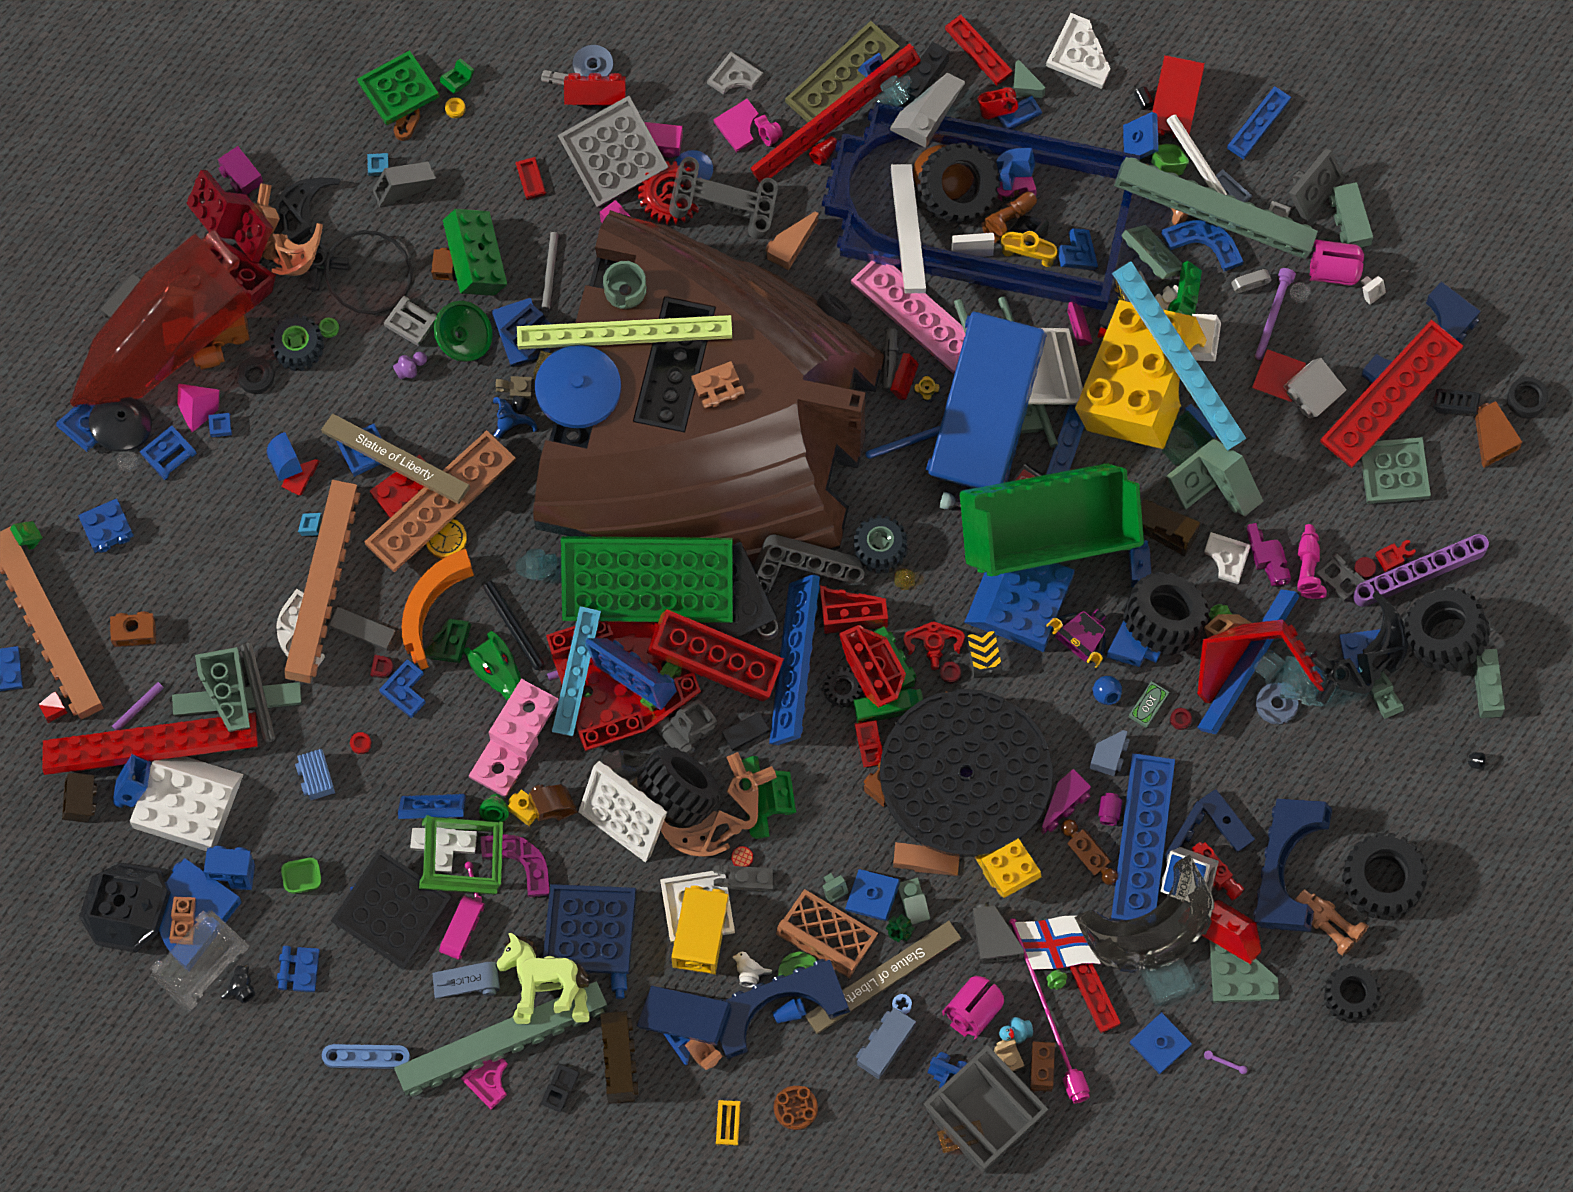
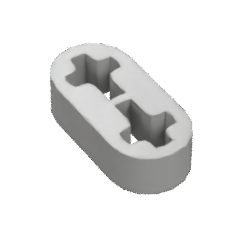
[1231,269,1272,294]

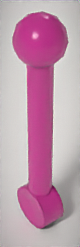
[465,862,482,902]

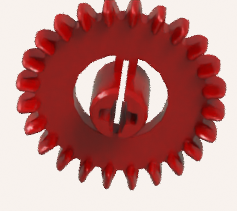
[638,161,700,225]

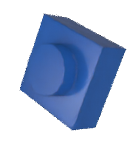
[208,413,232,437]

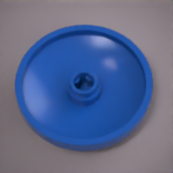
[535,345,621,428]

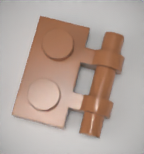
[691,361,745,408]

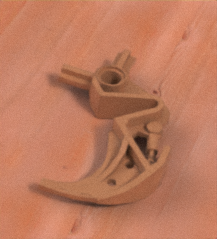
[254,183,323,276]
[660,752,777,856]

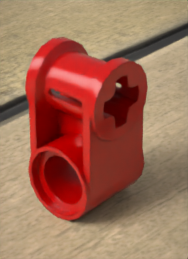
[977,87,1018,119]

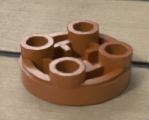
[774,1086,818,1130]

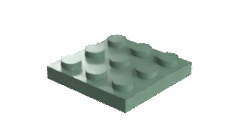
[1361,437,1431,504]

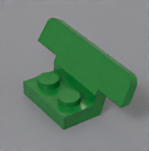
[742,756,796,839]

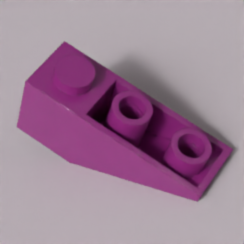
[1041,769,1091,834]

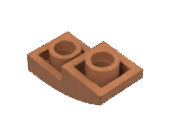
[169,897,196,944]

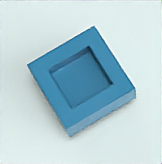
[367,153,389,176]
[298,513,323,536]

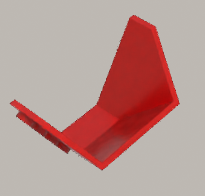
[1197,619,1324,703]

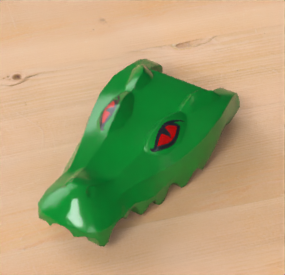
[463,631,522,701]

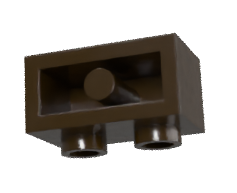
[62,772,97,823]

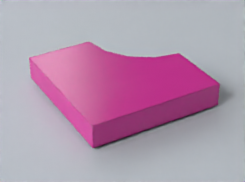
[714,99,759,153]
[461,1058,508,1110]

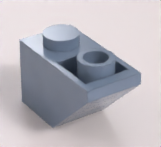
[1090,730,1130,776]

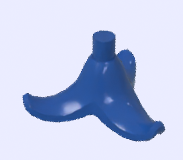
[493,397,537,439]

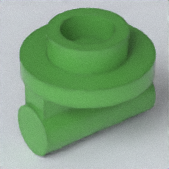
[1209,604,1232,621]

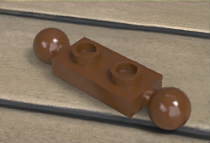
[1061,819,1118,886]

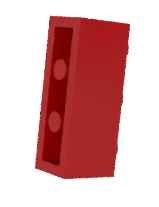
[564,73,626,105]

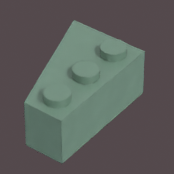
[1199,441,1264,516]

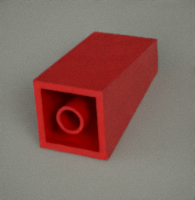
[1152,55,1205,139]

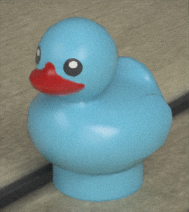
[999,1017,1033,1044]

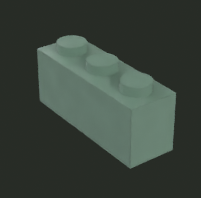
[1329,182,1373,247]
[1473,649,1505,718]

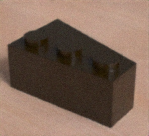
[1141,499,1200,556]

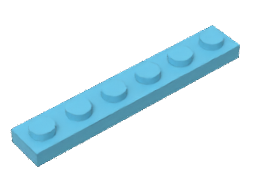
[552,606,601,737]

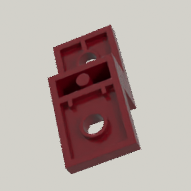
[187,170,273,262]

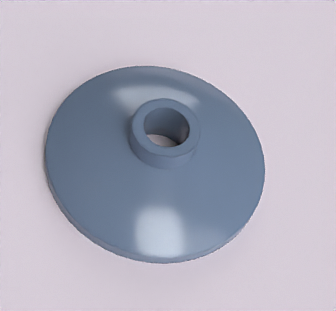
[573,45,613,76]

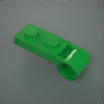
[1167,261,1202,316]

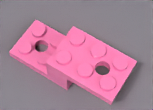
[469,679,559,798]

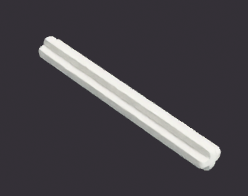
[1167,115,1228,195]

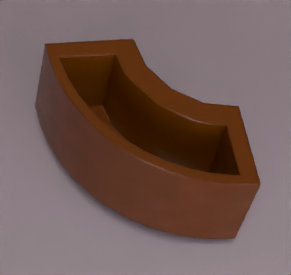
[529,784,578,821]

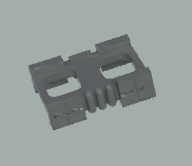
[1316,554,1365,602]

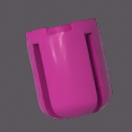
[1309,239,1364,286]
[942,975,1004,1039]

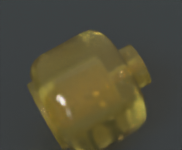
[894,568,915,590]

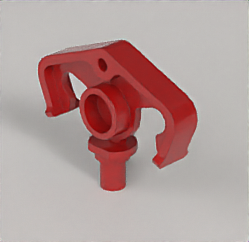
[903,622,965,670]

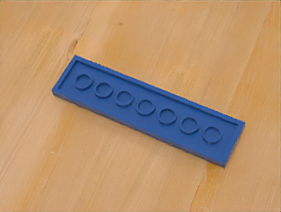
[769,575,820,745]
[1111,753,1175,925]

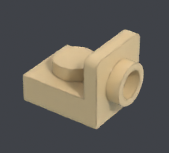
[994,1039,1025,1072]

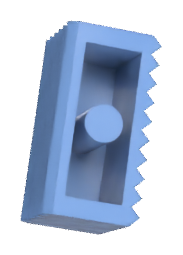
[295,749,335,800]

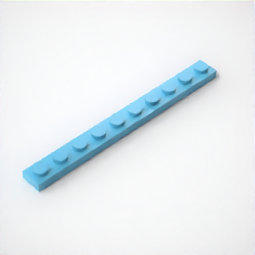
[1112,261,1246,451]

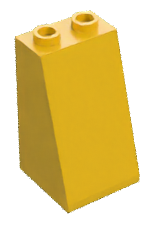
[671,886,729,975]

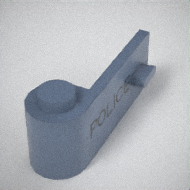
[432,962,500,999]

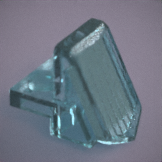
[1280,652,1336,706]

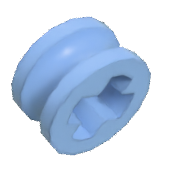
[892,994,912,1015]

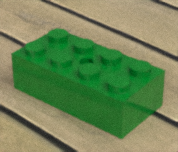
[443,209,507,296]

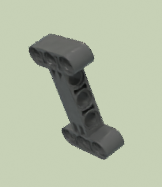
[669,157,778,239]

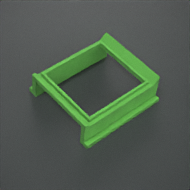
[419,815,503,894]

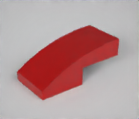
[855,720,883,767]

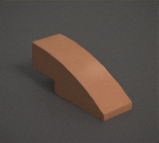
[893,842,960,876]

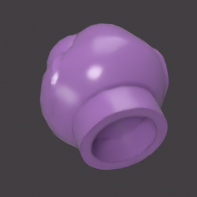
[393,352,427,380]

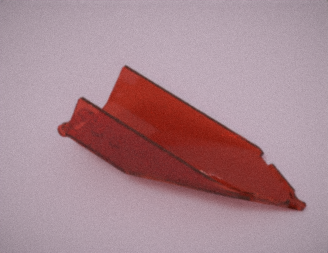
[70,230,254,408]

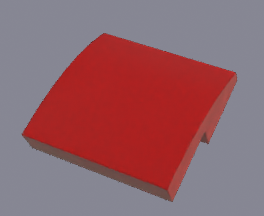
[1252,349,1307,402]

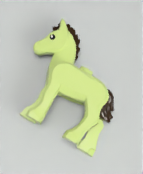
[497,933,590,1024]

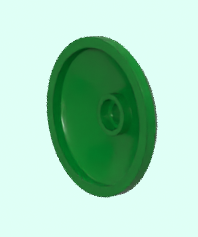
[434,301,492,362]

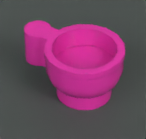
[754,115,783,146]

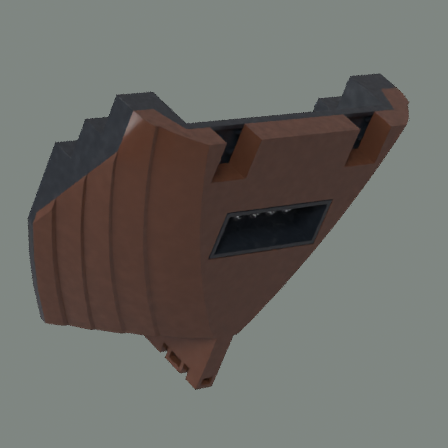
[533,210,884,567]

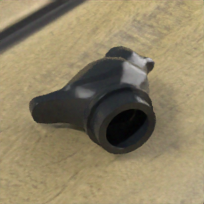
[220,965,256,1004]

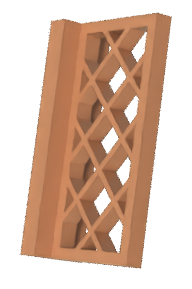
[776,889,878,978]

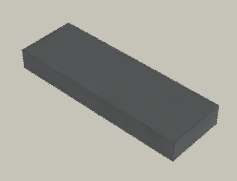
[329,607,396,651]

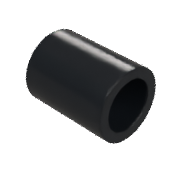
[1134,87,1154,110]

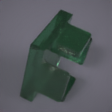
[1162,411,1213,466]

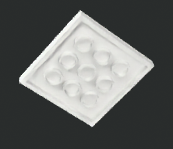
[578,761,667,862]

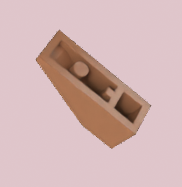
[765,212,819,270]

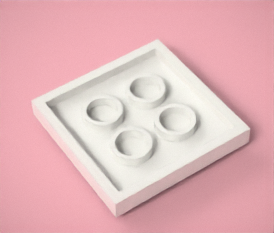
[660,871,735,944]

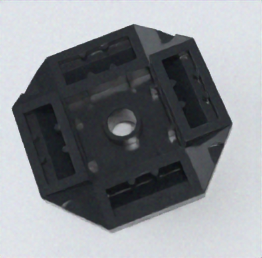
[79,862,171,953]

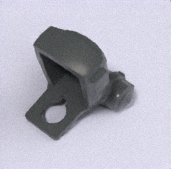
[654,699,717,756]

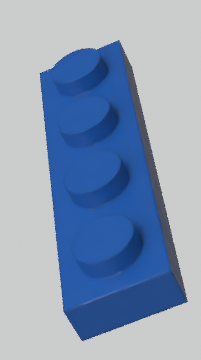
[1227,86,1291,160]

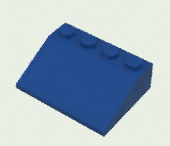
[585,638,677,710]

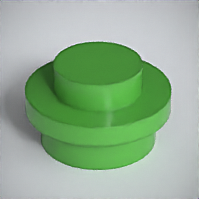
[318,318,339,338]
[1046,969,1068,989]

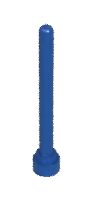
[865,425,941,459]

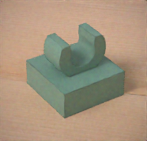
[822,873,849,903]

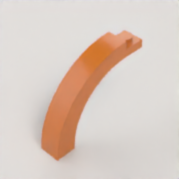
[402,549,474,670]

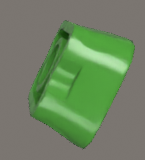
[1151,144,1189,175]
[281,858,321,894]

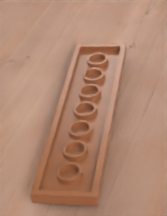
[365,430,516,572]

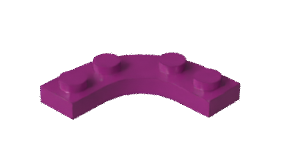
[481,835,550,897]

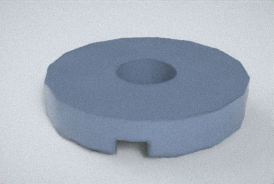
[1256,683,1299,725]

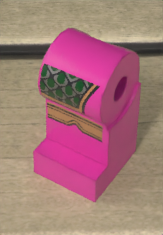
[997,177,1036,202]

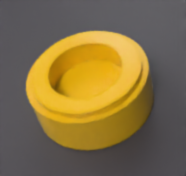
[445,98,466,118]

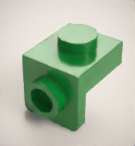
[439,58,474,94]
[10,521,43,550]

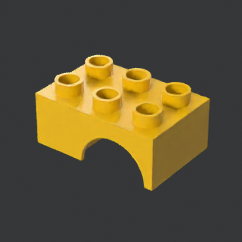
[1075,300,1207,449]

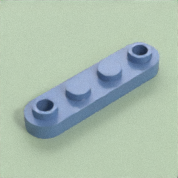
[322,1044,410,1069]

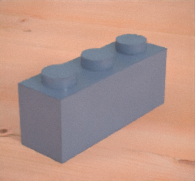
[856,1007,916,1079]

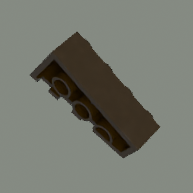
[601,1011,639,1104]

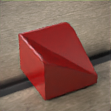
[38,692,67,723]

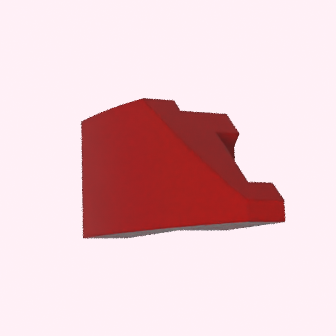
[281,459,320,496]

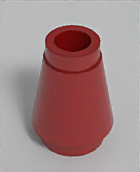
[809,136,838,165]

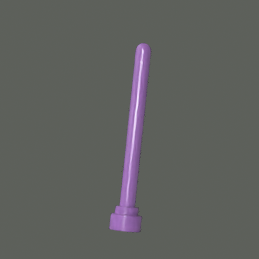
[1255,268,1296,360]

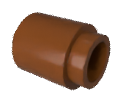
[193,345,225,370]

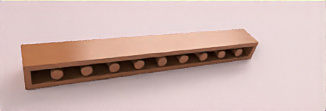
[285,480,360,683]
[0,526,104,720]

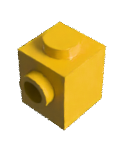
[508,789,537,826]

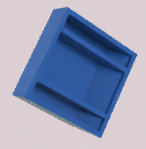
[964,563,1075,652]

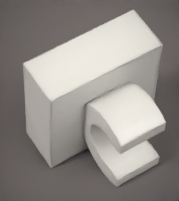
[1361,276,1386,305]

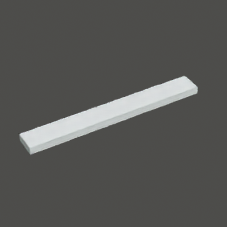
[891,164,926,294]

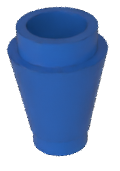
[773,998,807,1024]

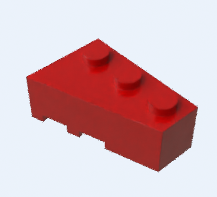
[820,585,888,634]

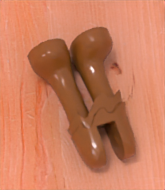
[982,192,1037,243]

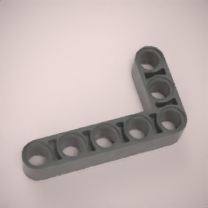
[754,535,864,594]

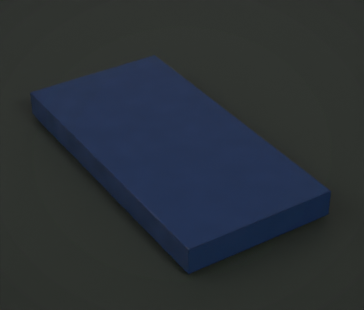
[637,986,731,1045]

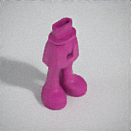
[1297,524,1327,599]

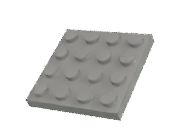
[558,96,669,208]

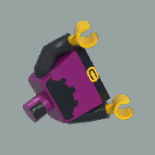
[1046,609,1106,668]

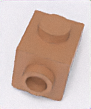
[684,1040,723,1070]

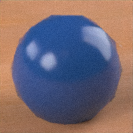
[1093,676,1122,705]

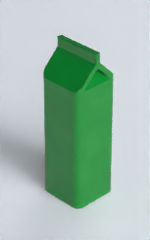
[854,689,923,723]

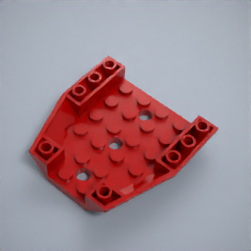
[546,621,701,752]

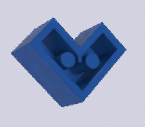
[204,846,255,890]

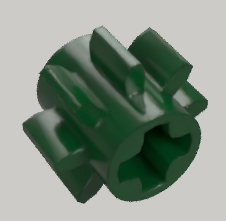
[886,914,914,943]

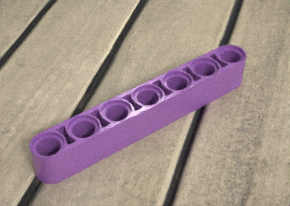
[1353,534,1489,607]

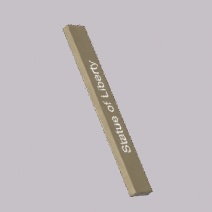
[321,414,470,504]
[805,921,961,1034]

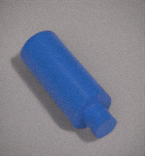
[610,973,627,999]

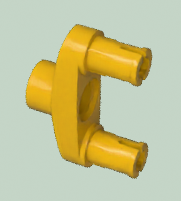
[1001,231,1057,267]

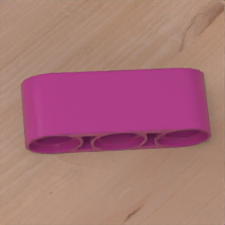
[439,895,485,960]

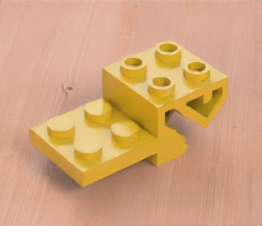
[974,838,1041,898]

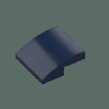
[500,303,553,361]

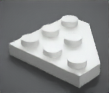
[1046,13,1110,89]

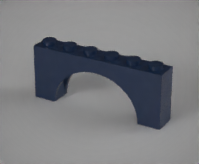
[1362,282,1480,384]
[1253,799,1332,932]
[718,959,850,1059]

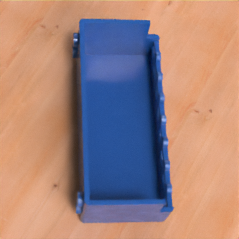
[926,312,1047,489]

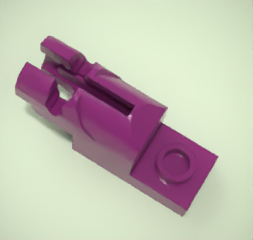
[1246,523,1291,587]

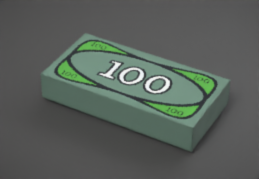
[1129,681,1169,728]

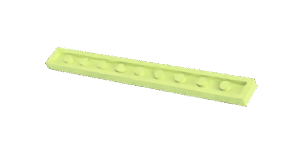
[517,315,732,349]

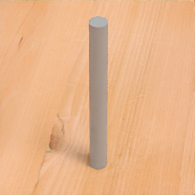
[542,232,559,310]

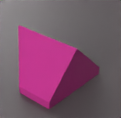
[177,384,220,432]

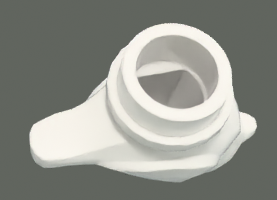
[733,952,772,988]

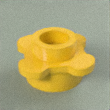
[914,376,939,400]

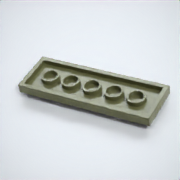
[785,21,900,122]

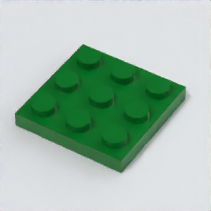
[357,50,440,126]

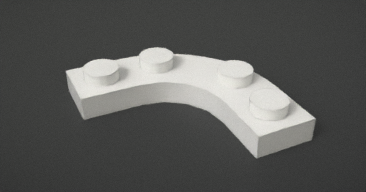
[277,589,325,666]

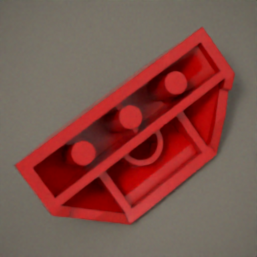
[839,625,906,708]
[1179,900,1262,964]

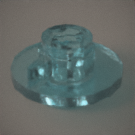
[876,75,912,107]
[515,549,557,580]

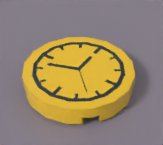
[426,519,467,559]

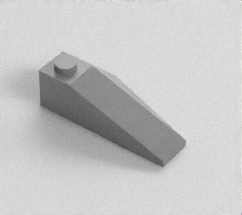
[890,73,965,148]

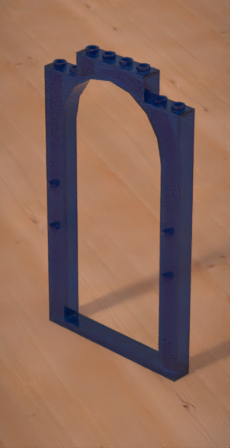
[822,102,1140,310]

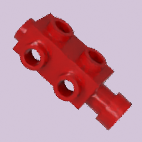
[1192,842,1245,901]

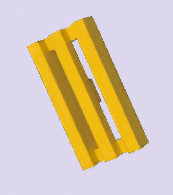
[716,1100,741,1146]

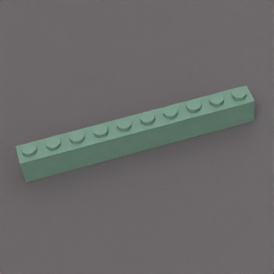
[1114,157,1318,259]
[394,981,608,1096]

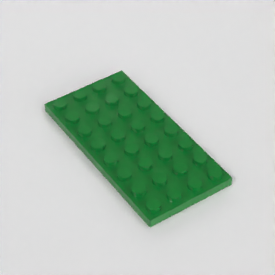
[561,536,733,622]

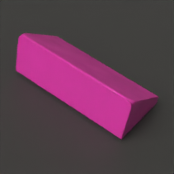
[1067,302,1093,347]

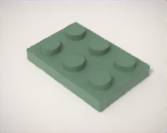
[1121,225,1182,279]
[1166,438,1218,509]

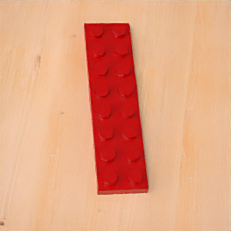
[1320,319,1463,468]

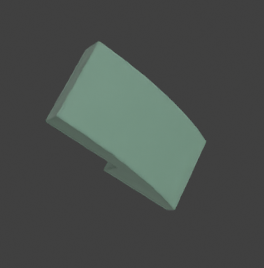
[1370,671,1404,719]

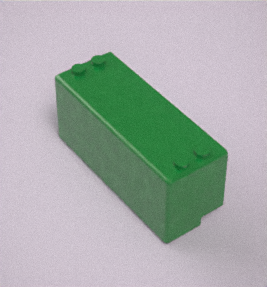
[960,463,1144,576]

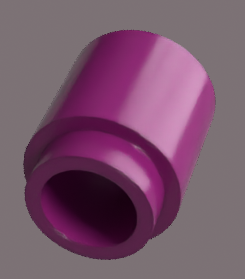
[1098,793,1122,826]

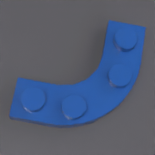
[1161,220,1243,272]

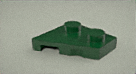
[424,619,471,663]

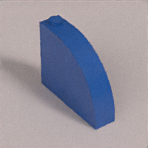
[159,858,242,970]

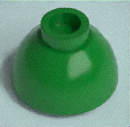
[479,794,509,822]

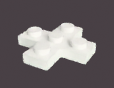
[410,817,477,873]

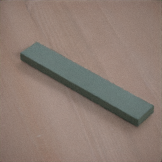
[172,682,302,717]

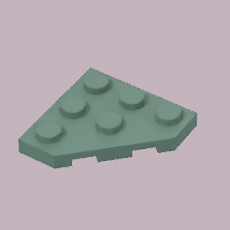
[1209,940,1279,1003]

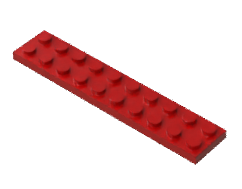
[42,712,258,775]

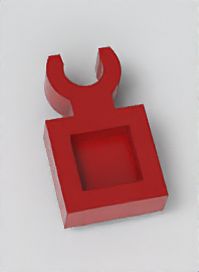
[1375,540,1416,573]

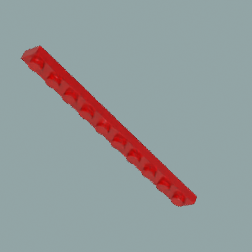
[750,44,921,183]

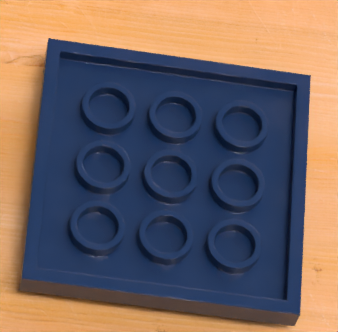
[543,884,637,974]

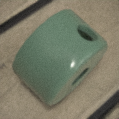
[603,261,646,309]

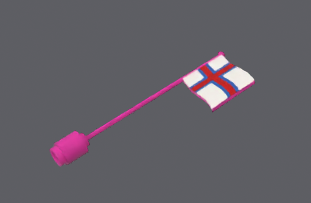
[1009,916,1101,1103]

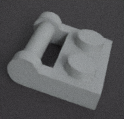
[384,296,437,347]

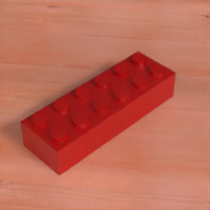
[646,609,784,702]

